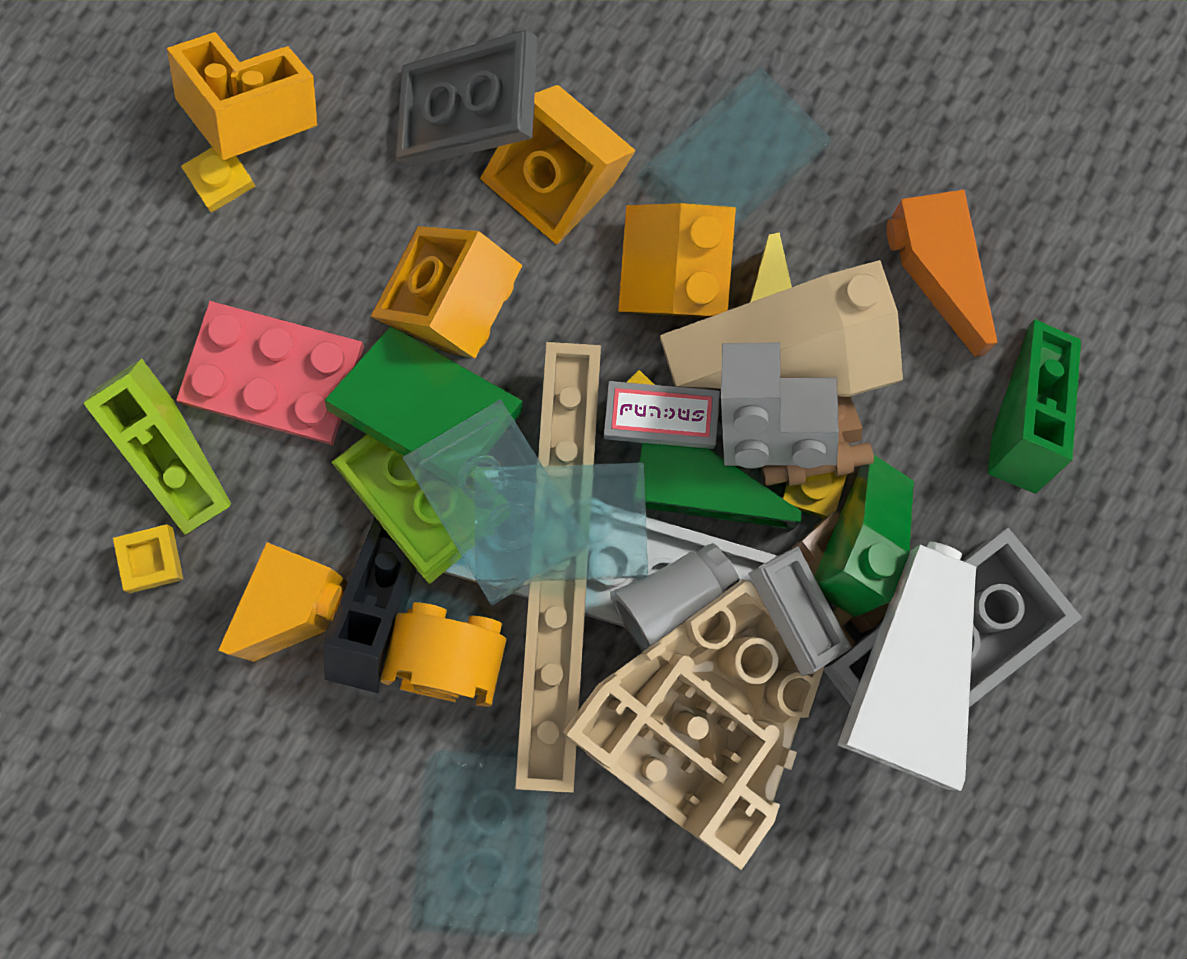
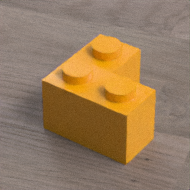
[167,32,317,160]

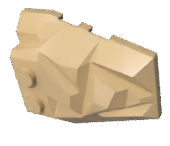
[563,579,825,870]

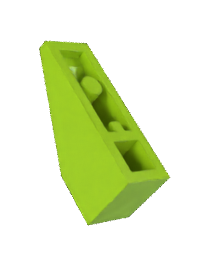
[83,358,231,535]

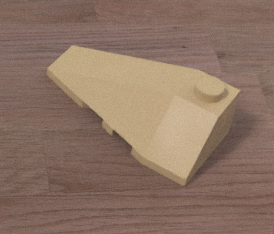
[660,260,903,397]

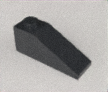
[323,517,417,693]

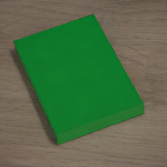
[325,326,523,489]

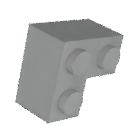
[721,342,839,468]

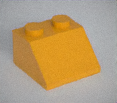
[480,85,636,245]
[618,203,736,318]
[370,226,523,359]
[218,542,348,662]

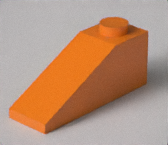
[887,190,998,357]

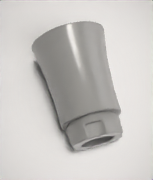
[610,543,740,651]

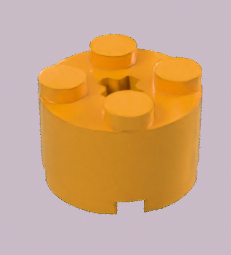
[380,602,506,707]

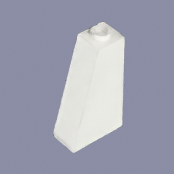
[837,542,976,791]

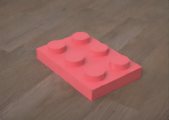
[176,301,364,446]

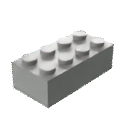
[823,527,1082,707]

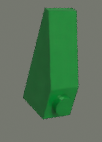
[987,319,1081,494]
[633,443,802,530]
[814,454,914,617]

